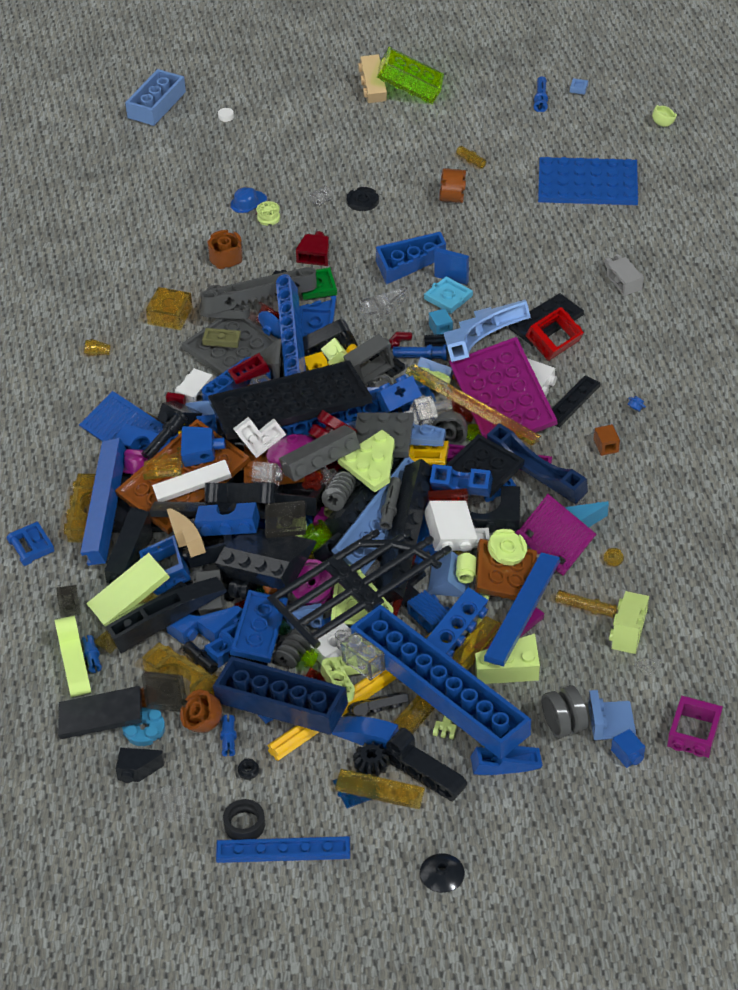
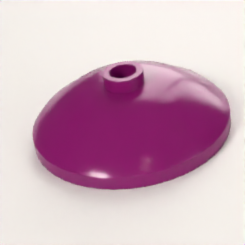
[266,434,316,468]

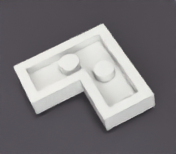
[233,417,286,458]

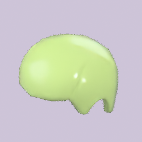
[652,105,677,127]

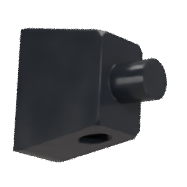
[157,401,203,430]

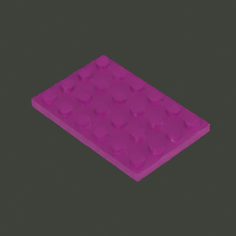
[449,337,558,438]

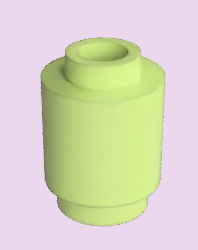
[456,553,477,584]

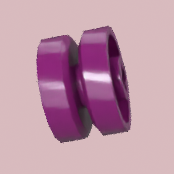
[292,559,334,606]

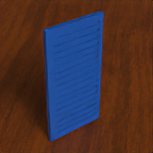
[79,391,179,450]

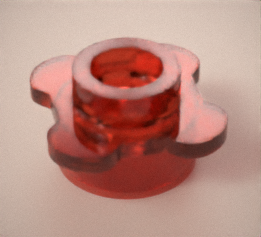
[302,471,323,491]

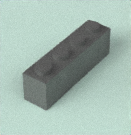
[279,425,361,482]

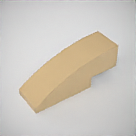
[167,508,206,557]

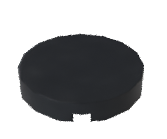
[346,187,379,211]

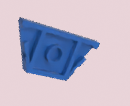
[300,296,336,337]

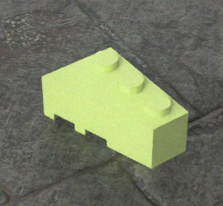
[609,591,649,654]
[475,633,540,684]

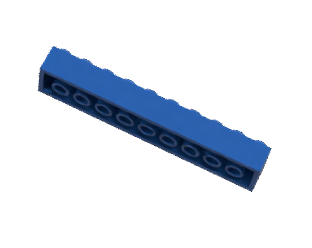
[351,605,531,759]

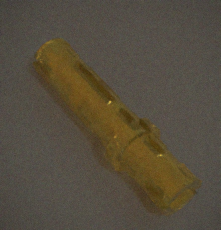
[555,590,617,618]

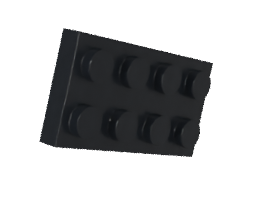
[508,293,584,346]

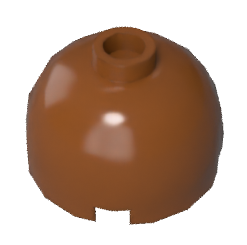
[180,689,222,733]

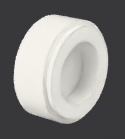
[218,108,234,122]

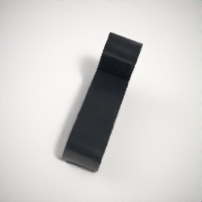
[303,319,358,356]
[204,483,275,503]
[386,727,467,801]

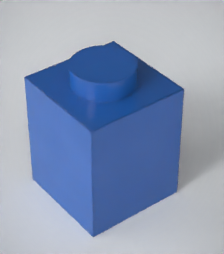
[611,729,645,768]

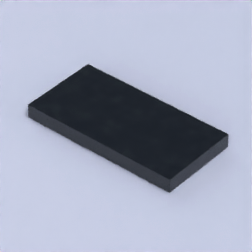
[58,686,142,739]

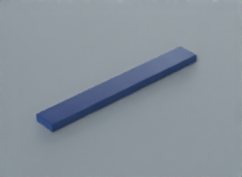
[484,552,560,667]

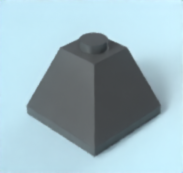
[261,339,283,380]

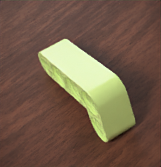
[54,615,91,698]

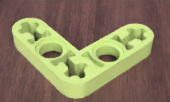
[320,653,378,702]

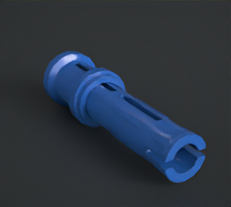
[534,76,548,112]
[393,344,447,361]

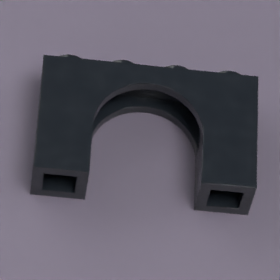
[442,486,520,533]

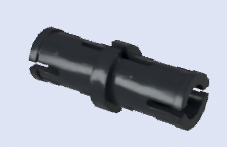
[183,641,218,674]

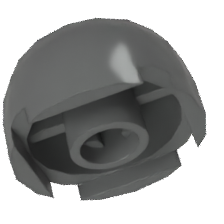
[431,411,468,445]

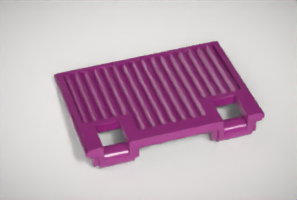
[515,494,597,576]

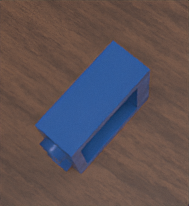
[139,535,191,596]

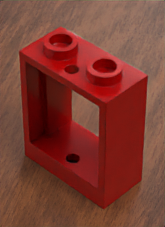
[526,307,584,361]

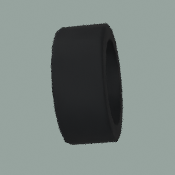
[223,799,266,840]

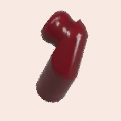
[389,331,412,349]

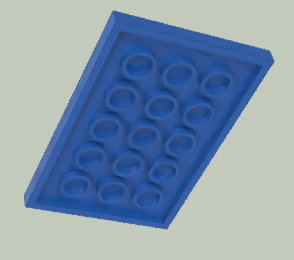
[538,157,638,205]

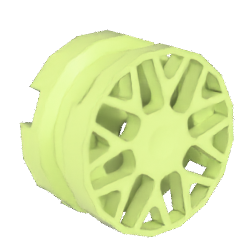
[256,201,280,226]

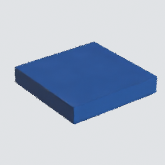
[434,248,469,285]

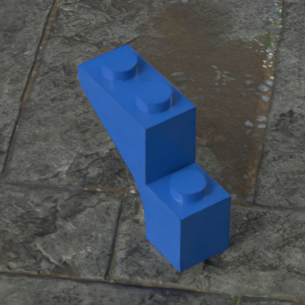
[166,606,243,644]

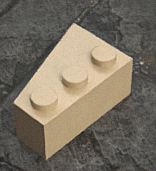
[358,54,387,103]

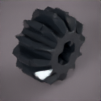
[353,741,390,779]

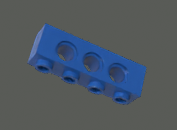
[427,587,488,658]

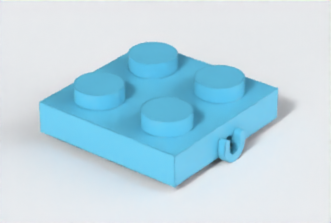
[424,276,473,314]

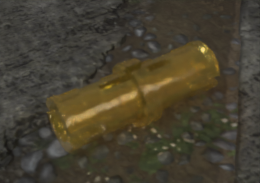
[456,146,487,169]

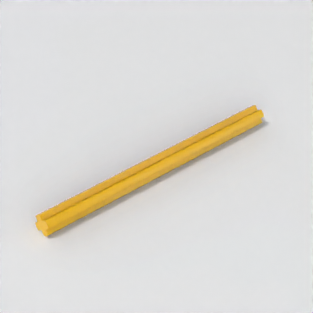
[267,626,460,761]

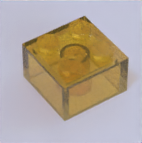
[146,287,193,330]

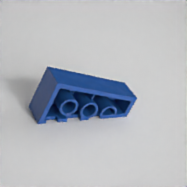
[376,231,446,284]

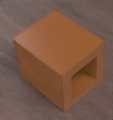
[594,424,620,456]

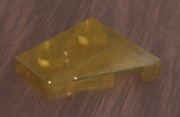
[143,446,183,480]

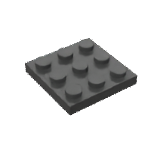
[355,412,414,458]

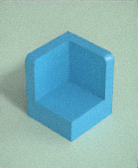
[429,309,453,335]

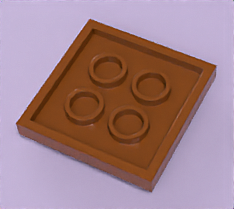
[475,539,537,600]

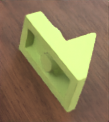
[321,338,347,365]

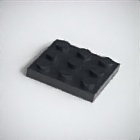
[445,434,525,498]

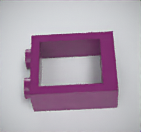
[667,695,723,758]

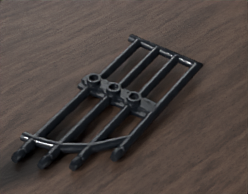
[267,529,452,649]

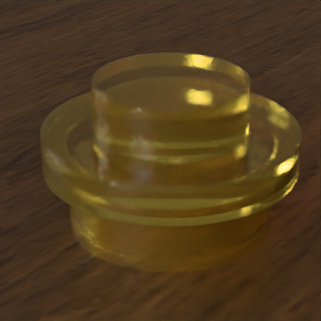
[604,548,624,566]

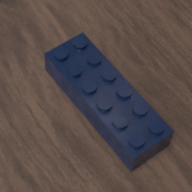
[213,656,348,735]

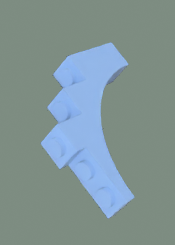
[443,300,531,362]

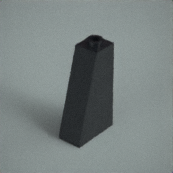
[104,507,153,584]

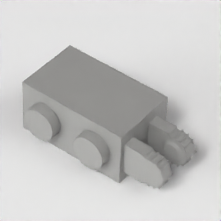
[604,254,644,296]

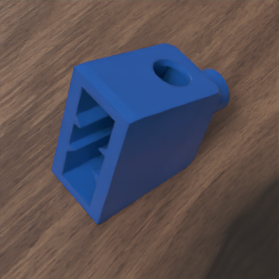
[181,426,226,467]

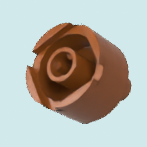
[439,168,466,203]
[207,230,243,269]

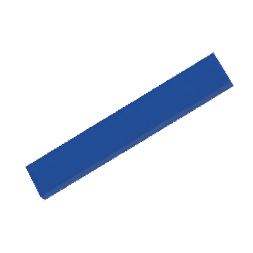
[216,836,350,863]

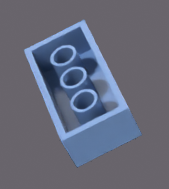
[125,69,186,126]

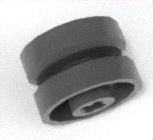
[541,685,589,739]

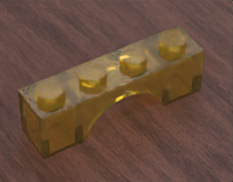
[64,473,96,543]
[142,642,218,696]

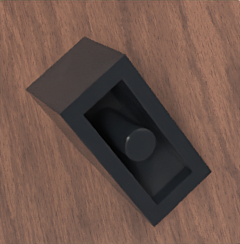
[115,747,165,783]

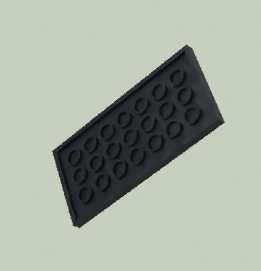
[208,360,373,440]

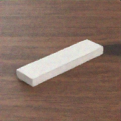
[152,460,232,502]

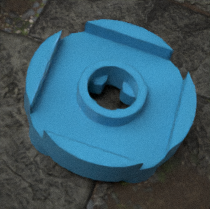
[122,708,165,746]

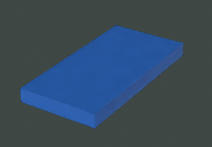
[230,590,288,663]

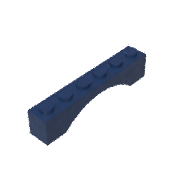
[487,423,588,505]

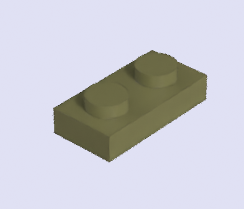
[202,328,241,348]

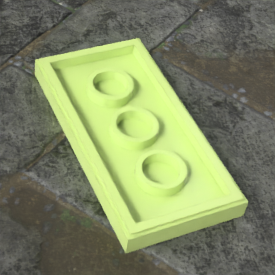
[86,553,170,625]

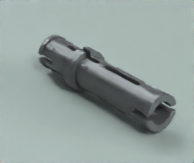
[379,477,402,530]

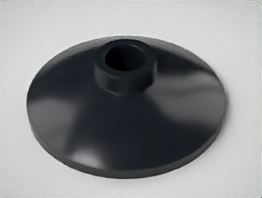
[420,853,465,893]

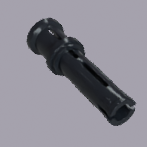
[141,411,188,461]

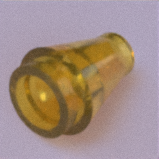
[84,339,111,356]

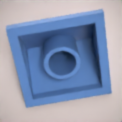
[428,551,469,597]

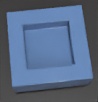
[570,78,588,95]

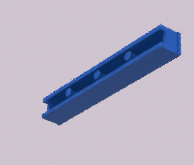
[80,438,126,566]

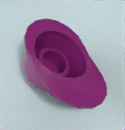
[123,449,148,474]

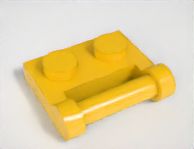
[409,441,449,466]

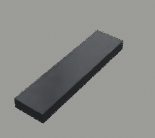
[552,375,600,428]

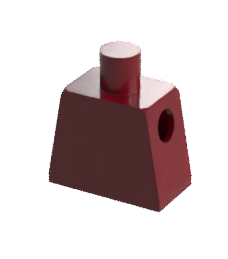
[296,231,329,266]

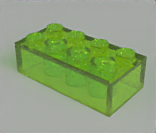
[377,47,444,104]

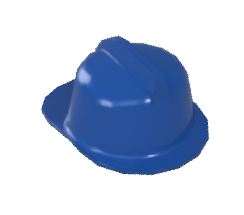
[230,187,267,213]

